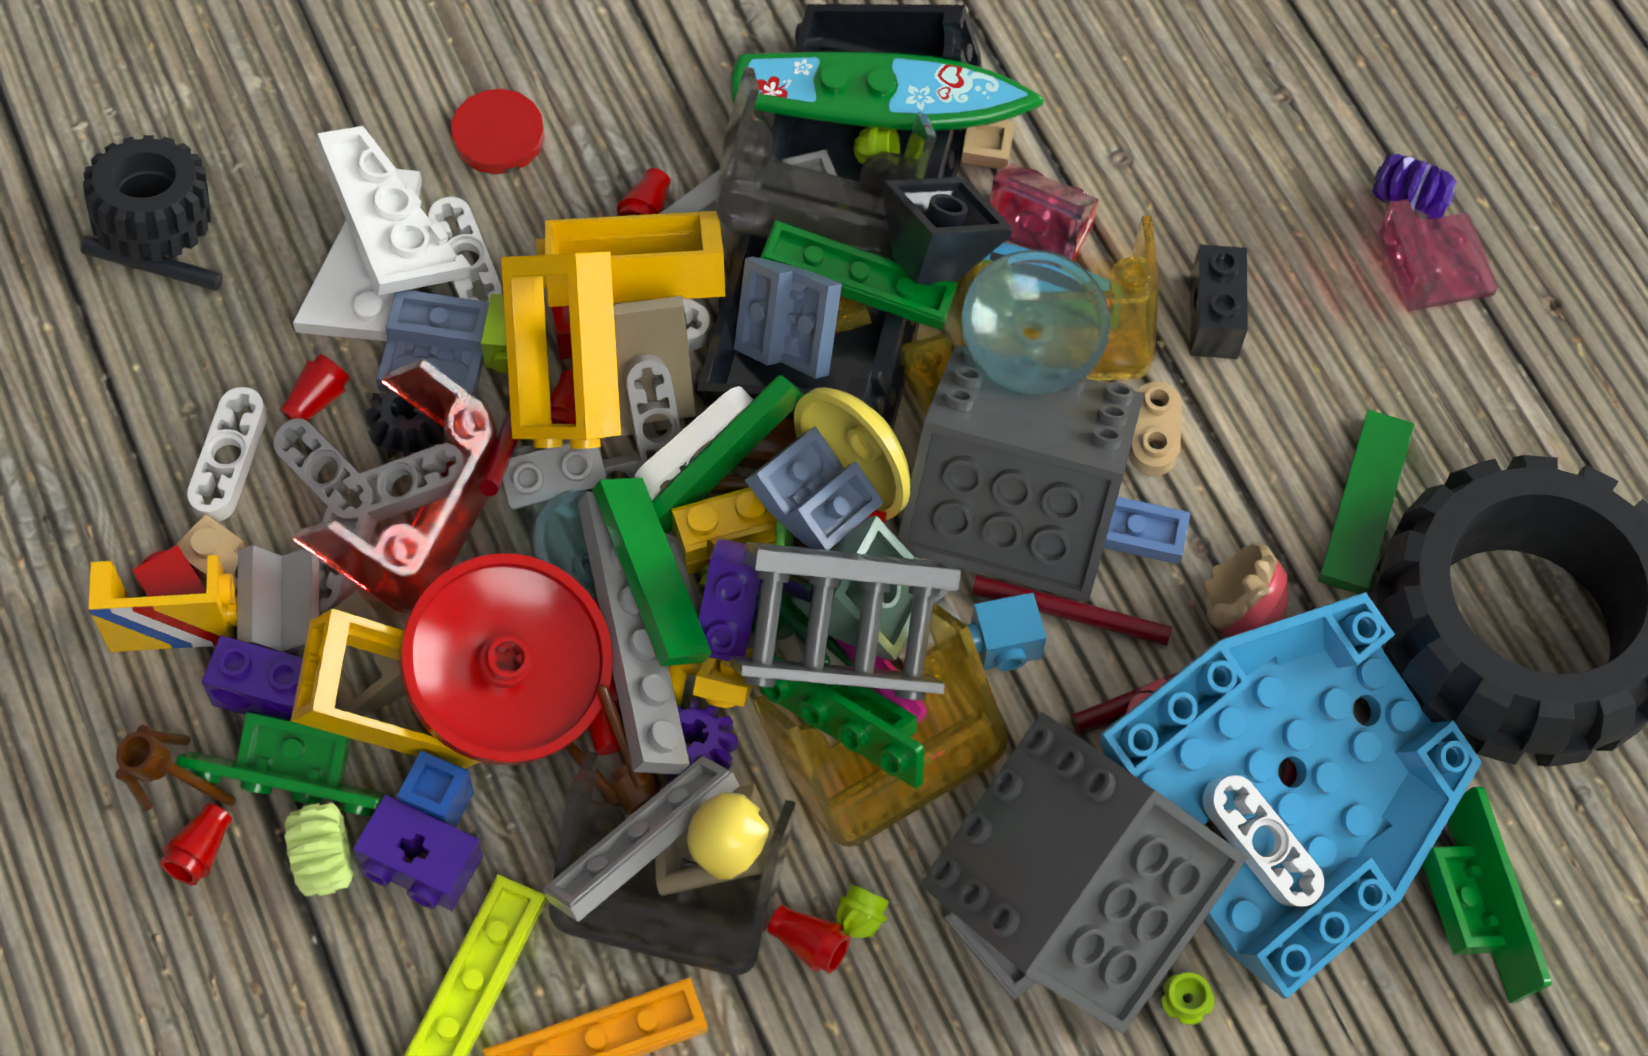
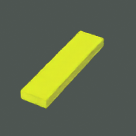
[404,874,547,1056]

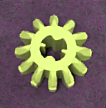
[284,803,354,896]

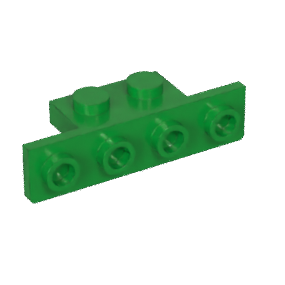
[760,654,924,789]
[175,711,393,816]
[1423,787,1552,1003]

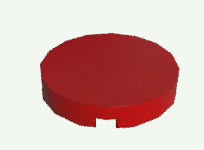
[451,89,545,174]

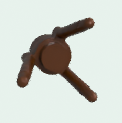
[565,685,662,815]
[115,725,236,811]

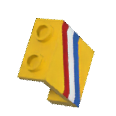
[88,555,238,652]

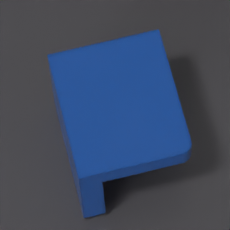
[396,751,474,828]

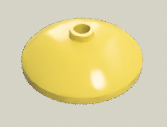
[794,387,910,520]

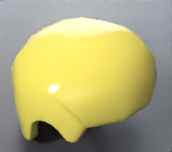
[687,792,769,880]

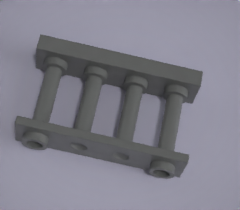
[729,542,961,700]

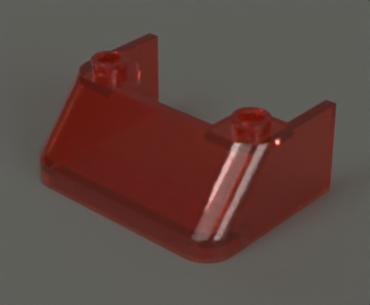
[292,359,497,613]

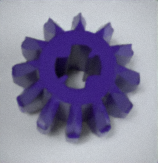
[1372,154,1457,219]
[668,696,738,782]

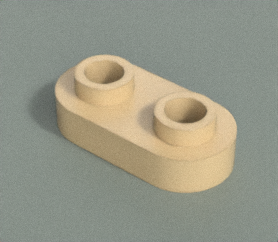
[1129,382,1182,476]

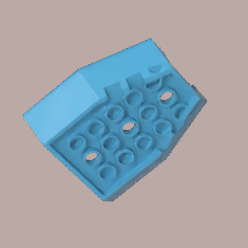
[1100,592,1482,999]

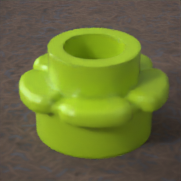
[1161,972,1215,1025]

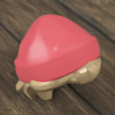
[1202,542,1289,638]

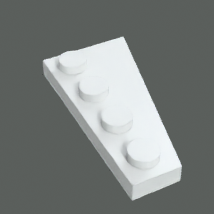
[316,126,471,296]
[293,169,422,341]

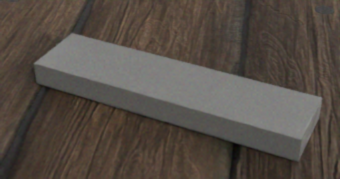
[542,756,740,922]

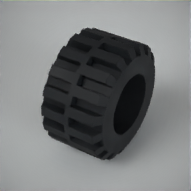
[83,135,212,262]

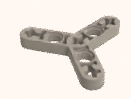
[273,418,473,615]

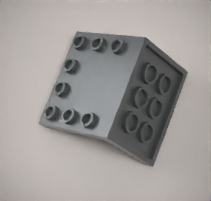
[898,344,1144,602]
[919,712,1248,1034]

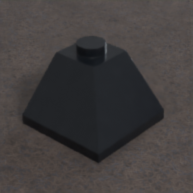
[882,177,1014,285]

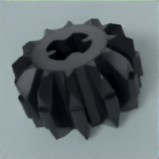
[365,375,451,459]

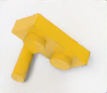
[668,648,754,708]

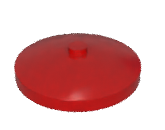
[399,553,613,765]

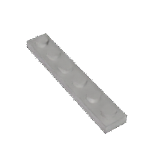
[578,491,690,775]

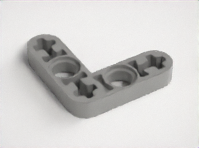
[547,354,681,518]

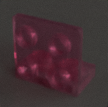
[1378,199,1498,312]

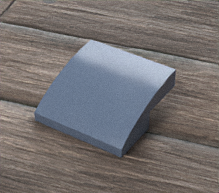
[734,257,842,379]
[376,290,489,404]
[745,426,884,550]

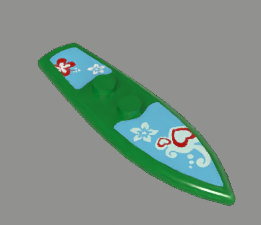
[730,52,1044,131]

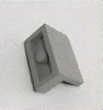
[237,545,319,654]

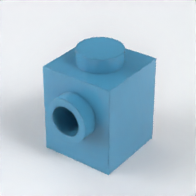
[965,593,1047,671]

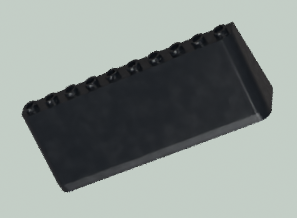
[695,4,981,430]

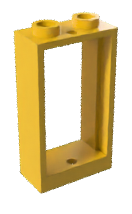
[536,211,726,307]
[501,252,621,449]
[291,609,480,769]

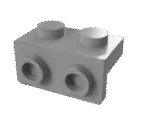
[503,440,607,510]

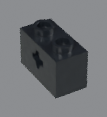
[1190,244,1248,359]

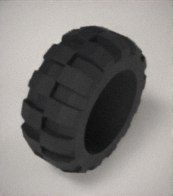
[1370,455,1648,767]

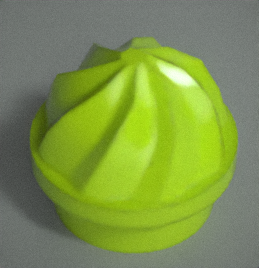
[853,127,900,171]
[836,884,889,938]

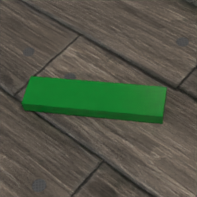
[761,220,958,331]
[652,375,804,534]
[1317,409,1415,594]
[592,478,712,667]

